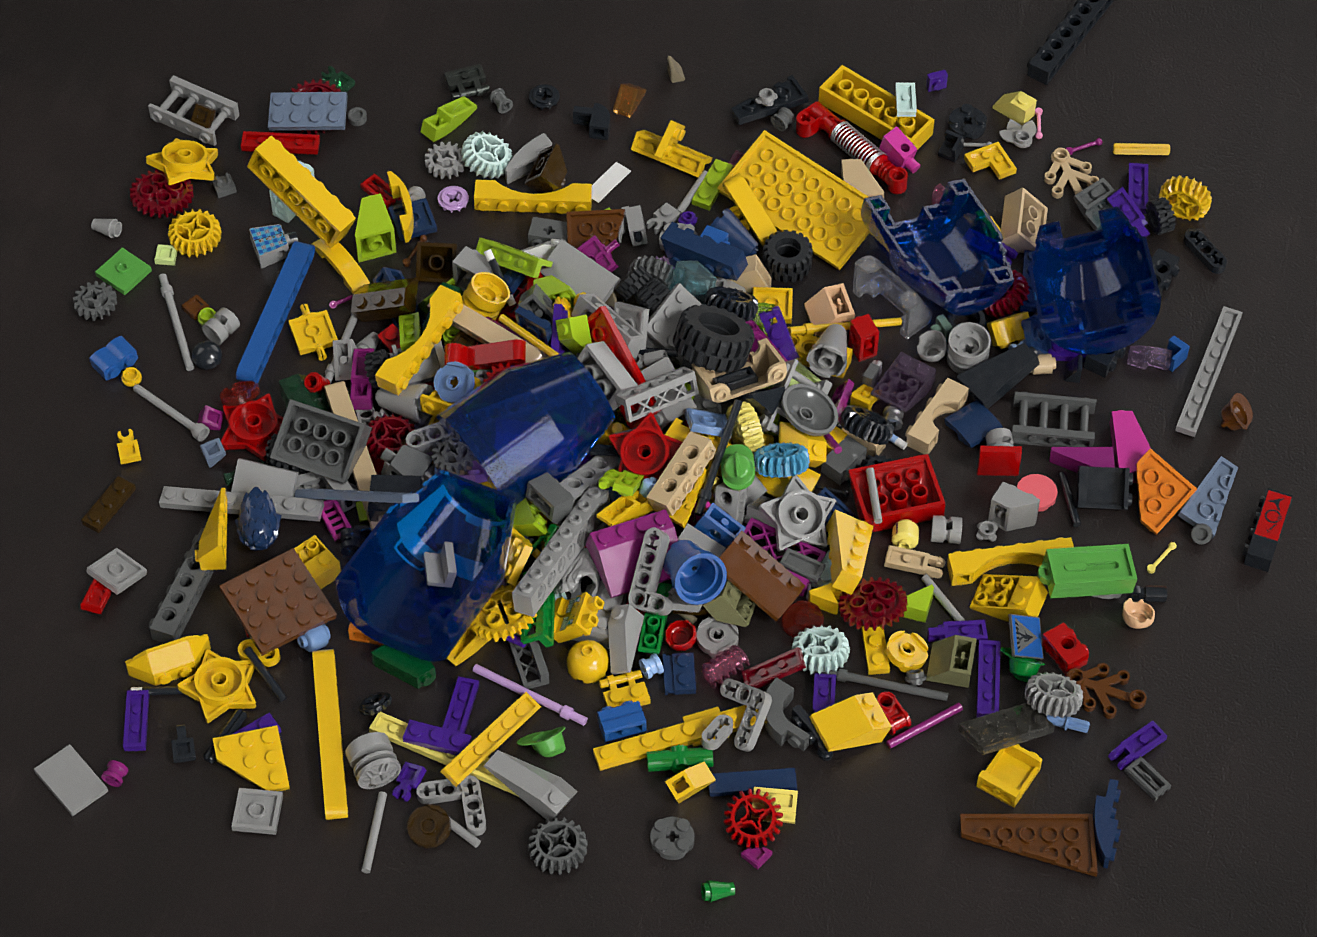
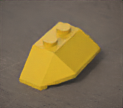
[125,634,211,686]

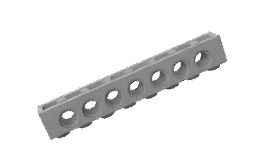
[512,486,610,617]

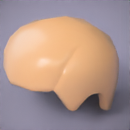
[1122,598,1155,629]

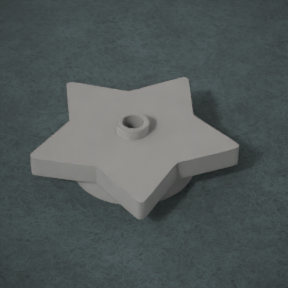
[759,475,836,551]

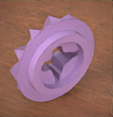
[438,186,469,213]

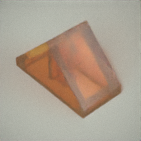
[613,83,646,118]

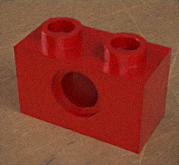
[848,314,879,362]
[1042,622,1089,675]

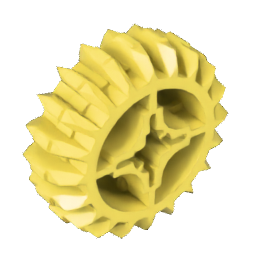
[726,401,764,456]

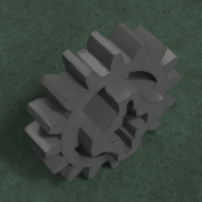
[73,281,117,321]
[432,434,477,476]

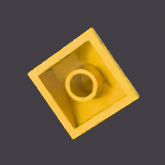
[779,422,827,468]

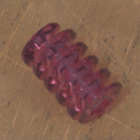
[702,645,749,689]

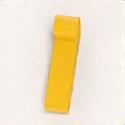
[722,173,777,247]

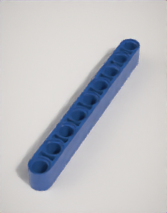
[236,241,315,385]

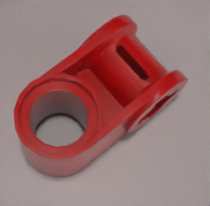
[877,692,911,735]

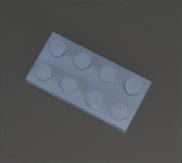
[268,92,347,130]

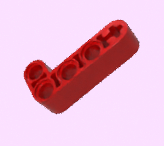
[445,339,526,371]

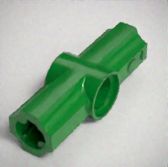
[647,745,714,774]

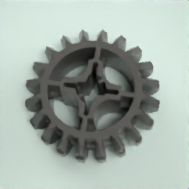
[626,255,680,291]
[528,816,588,875]

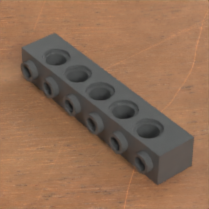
[149,528,214,643]

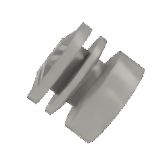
[946,322,991,374]
[345,732,401,789]

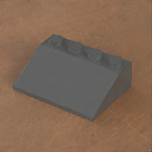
[270,399,372,484]

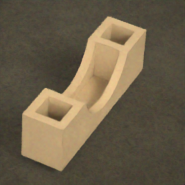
[905,378,969,454]

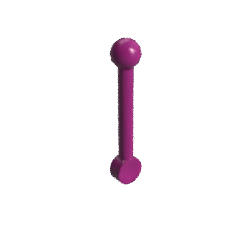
[1066,138,1103,155]
[329,295,353,309]

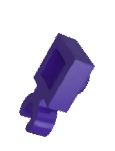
[392,762,427,802]

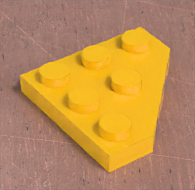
[213,725,290,791]

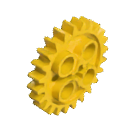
[469,584,537,642]

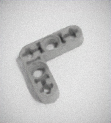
[720,678,772,752]
[416,775,486,836]

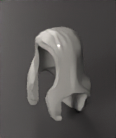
[553,548,600,599]

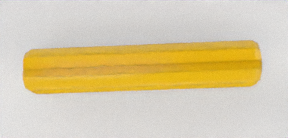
[1113,143,1170,155]

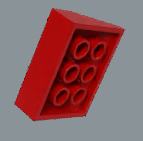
[848,454,946,532]

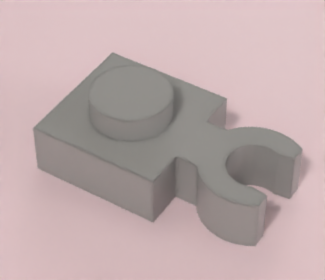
[647,202,681,235]

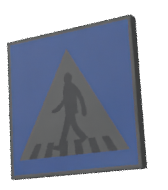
[1009,614,1044,660]

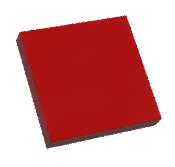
[977,446,1022,476]

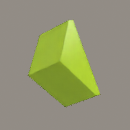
[904,584,934,623]

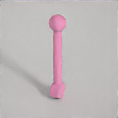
[1035,108,1043,139]

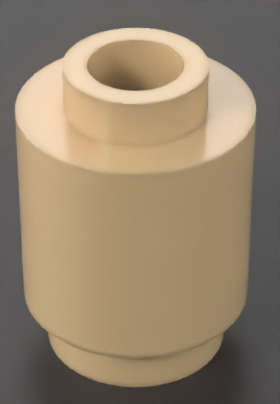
[1030,354,1056,375]

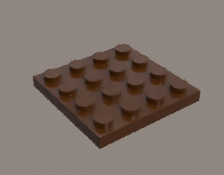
[219,548,337,656]

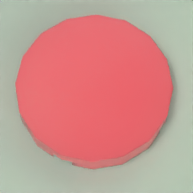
[1017,474,1058,512]

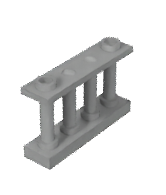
[148,75,239,146]
[759,359,832,436]

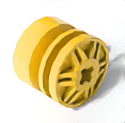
[461,272,510,320]

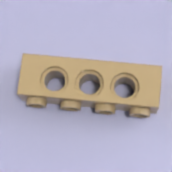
[646,431,716,516]

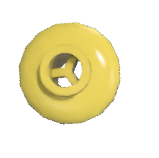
[892,519,919,550]

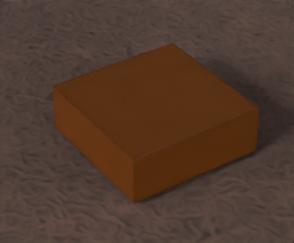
[181,294,210,321]

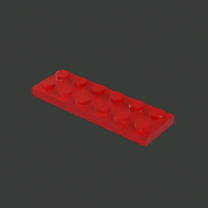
[587,306,661,429]

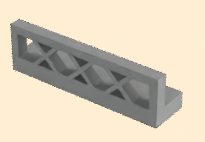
[615,367,699,422]

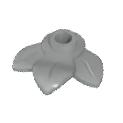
[999,119,1037,148]

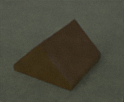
[416,241,458,283]

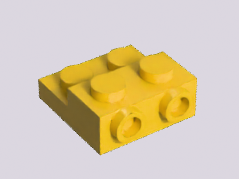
[495,534,533,586]

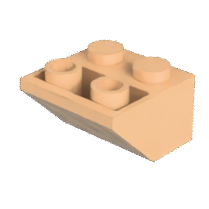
[804,283,855,337]

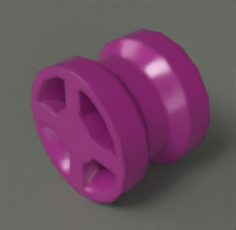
[101,760,128,787]

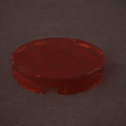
[219,380,260,406]
[782,600,824,638]

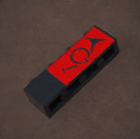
[1242,488,1292,572]

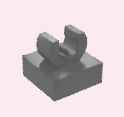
[212,173,237,198]

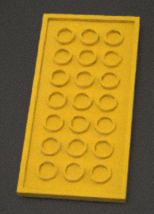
[717,130,887,271]

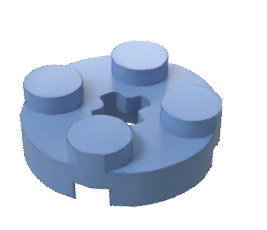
[434,362,475,403]

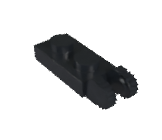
[791,705,833,761]

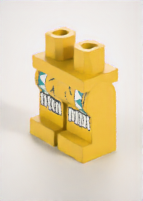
[554,592,605,643]

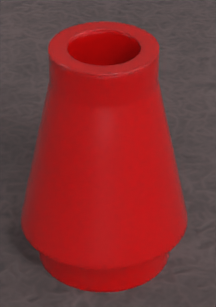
[304,372,330,392]

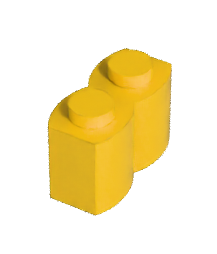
[987,312,1029,349]

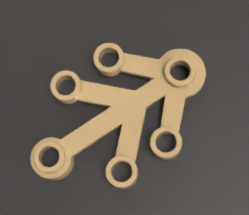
[1044,148,1099,199]

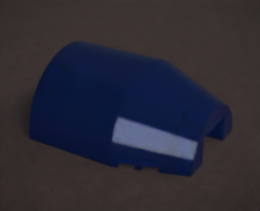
[861,179,1014,315]
[1028,206,1161,354]
[437,352,615,514]

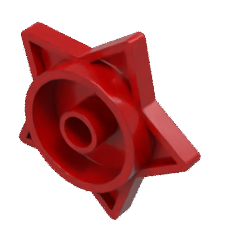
[221,394,284,461]
[609,412,683,479]

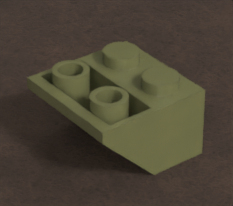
[703,579,756,627]
[926,635,977,688]

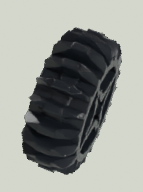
[704,286,758,322]
[839,405,895,445]

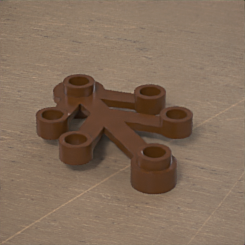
[1065,663,1147,719]

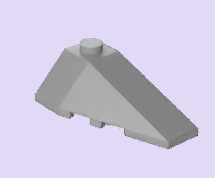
[483,750,578,822]

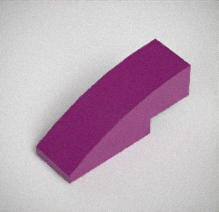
[350,348,375,410]

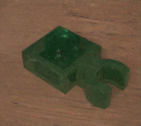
[321,66,355,92]

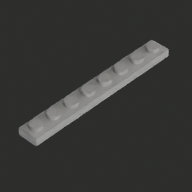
[1175,306,1243,437]
[159,486,324,522]

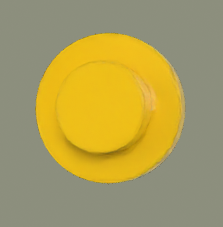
[121,367,142,387]

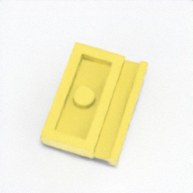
[751,787,798,824]

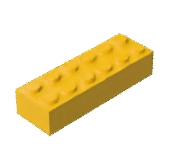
[819,65,935,150]
[247,135,356,248]

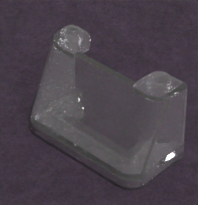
[853,255,932,339]

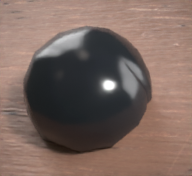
[192,340,223,370]

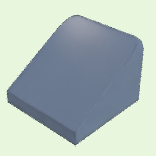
[200,438,226,468]

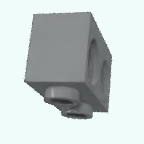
[713,481,747,525]

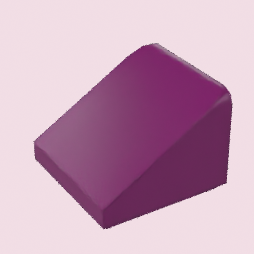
[197,405,224,430]

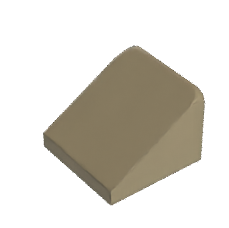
[667,56,685,83]

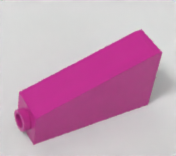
[1110,410,1150,483]

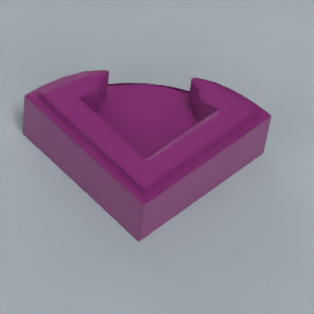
[741,847,772,870]

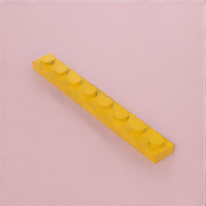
[593,705,759,771]

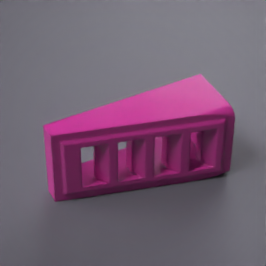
[321,500,351,541]

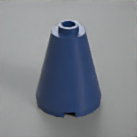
[710,208,760,257]

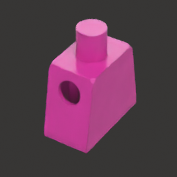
[879,126,921,173]

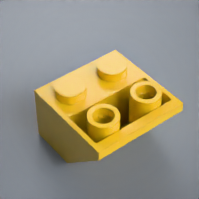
[294,535,342,589]

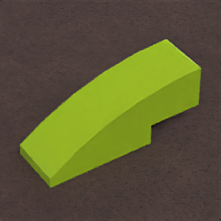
[421,96,477,142]

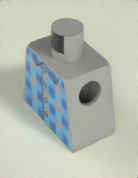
[249,224,298,268]

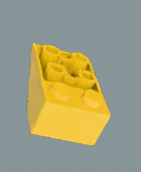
[970,574,1048,622]

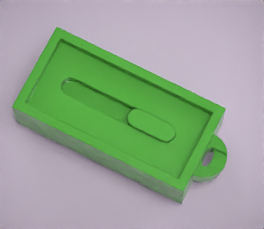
[1038,544,1137,598]

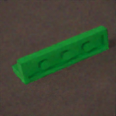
[521,571,555,647]

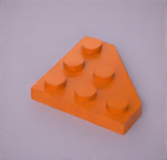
[1136,448,1197,535]

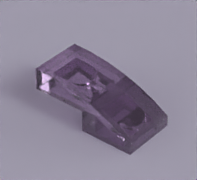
[1127,346,1172,371]

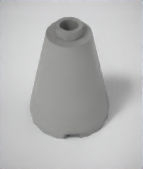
[807,324,847,378]
[375,384,434,424]

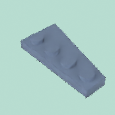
[1178,456,1238,539]

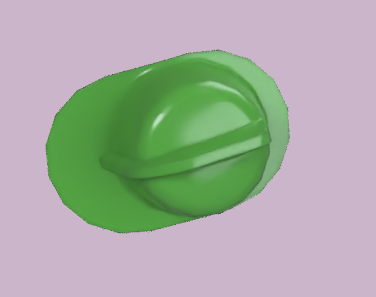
[721,444,755,490]
[517,726,566,757]

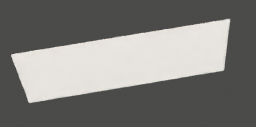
[592,162,631,203]

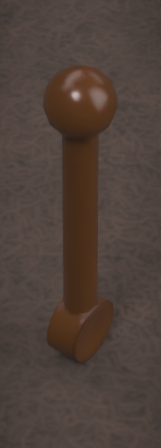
[403,235,427,267]

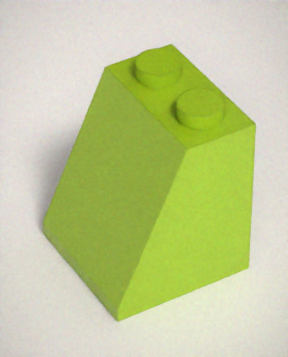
[355,193,396,263]

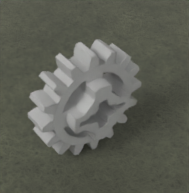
[425,142,465,179]

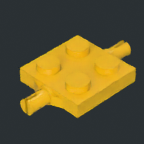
[288,304,338,361]

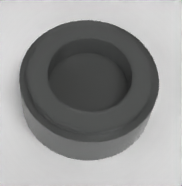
[348,107,367,126]
[1191,523,1213,545]

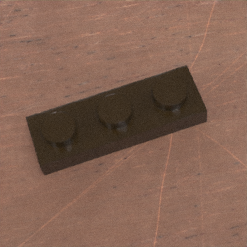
[81,476,136,533]

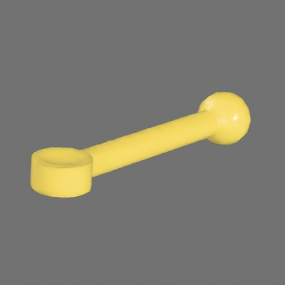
[1147,542,1177,574]

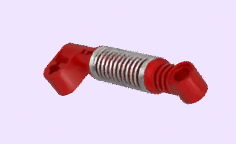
[796,101,908,194]

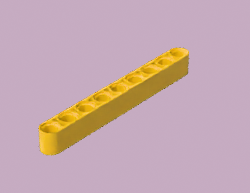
[312,649,348,820]

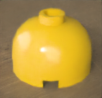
[567,640,609,684]

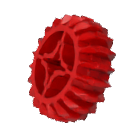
[724,789,783,849]

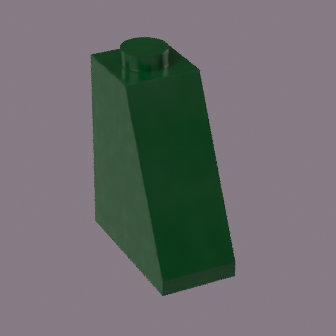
[371,631,436,689]

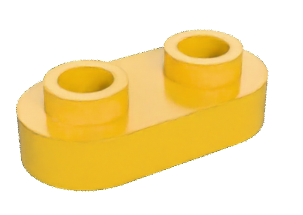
[238,639,280,667]

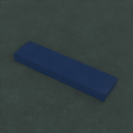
[709,768,797,797]

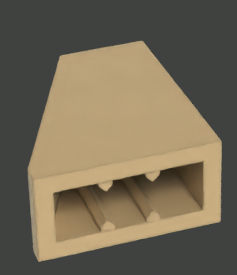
[841,159,884,206]
[710,255,772,293]

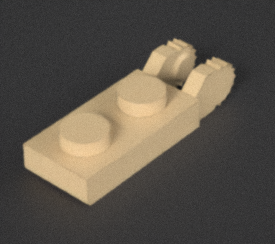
[884,545,945,578]

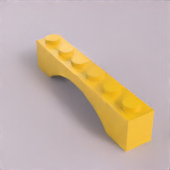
[474,180,592,214]
[375,285,463,396]
[947,537,1074,586]

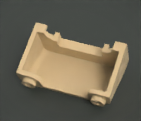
[692,338,787,403]

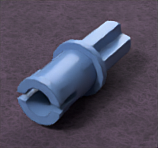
[1046,715,1090,733]

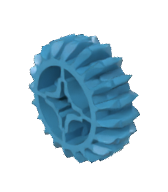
[754,442,810,478]

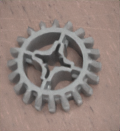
[1025,672,1083,718]

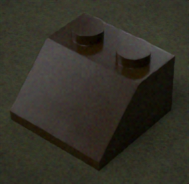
[524,143,567,194]

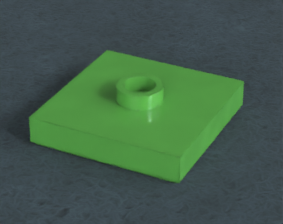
[95,248,152,295]

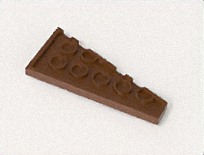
[566,209,626,254]
[960,814,1098,877]

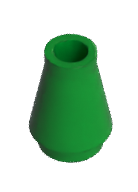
[701,880,735,902]

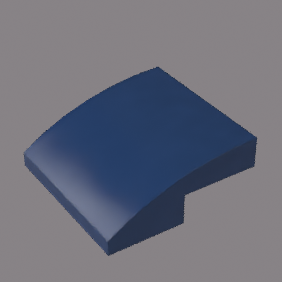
[944,400,1003,448]

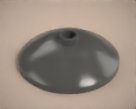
[781,384,838,436]

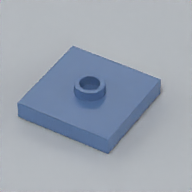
[684,408,732,438]

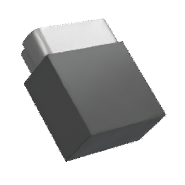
[862,360,882,388]

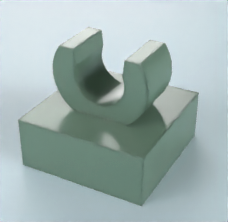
[930,314,953,342]

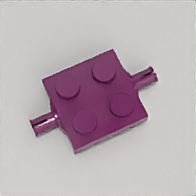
[577,235,620,272]

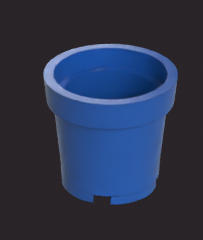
[663,540,727,605]

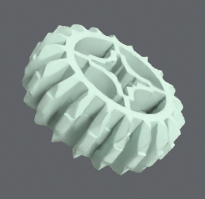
[461,131,513,179]
[792,625,850,675]

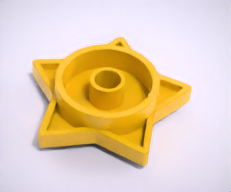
[146,138,218,185]
[178,649,256,723]

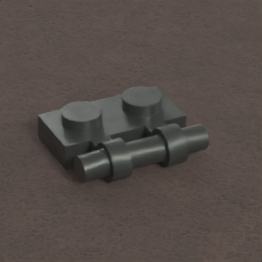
[444,64,490,101]

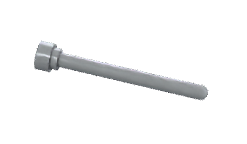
[133,384,210,441]

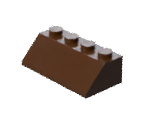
[718,531,805,621]

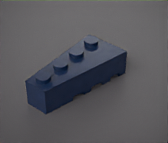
[660,222,748,281]

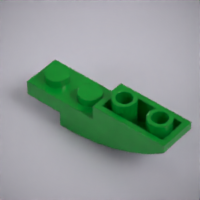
[638,583,672,654]

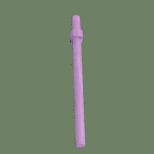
[473,664,588,726]

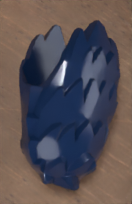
[235,486,282,550]

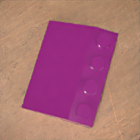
[585,509,678,598]

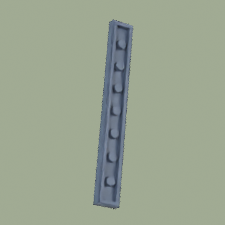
[295,488,419,503]

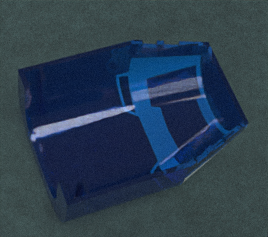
[335,470,516,662]

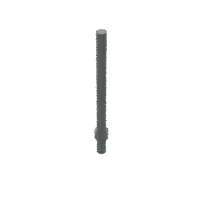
[821,668,949,701]

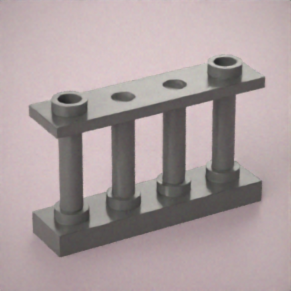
[1012,392,1097,447]

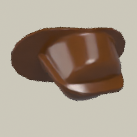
[1221,393,1253,431]

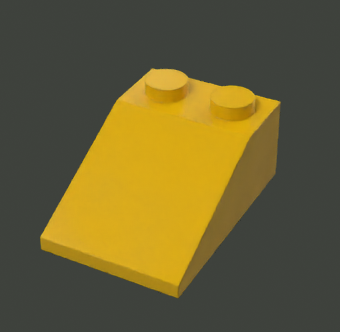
[810,692,892,752]

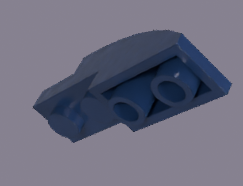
[1093,779,1121,868]

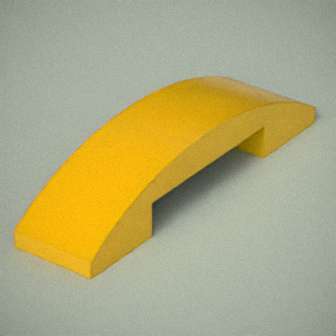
[387,171,414,243]
[311,239,370,294]

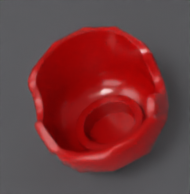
[665,620,697,651]

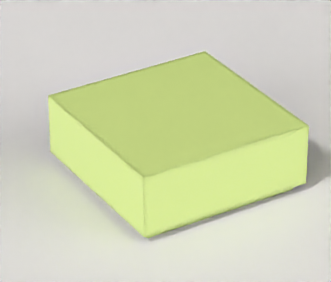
[154,244,177,266]

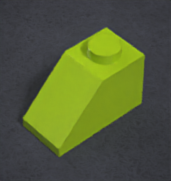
[555,315,592,356]

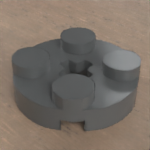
[650,817,694,860]

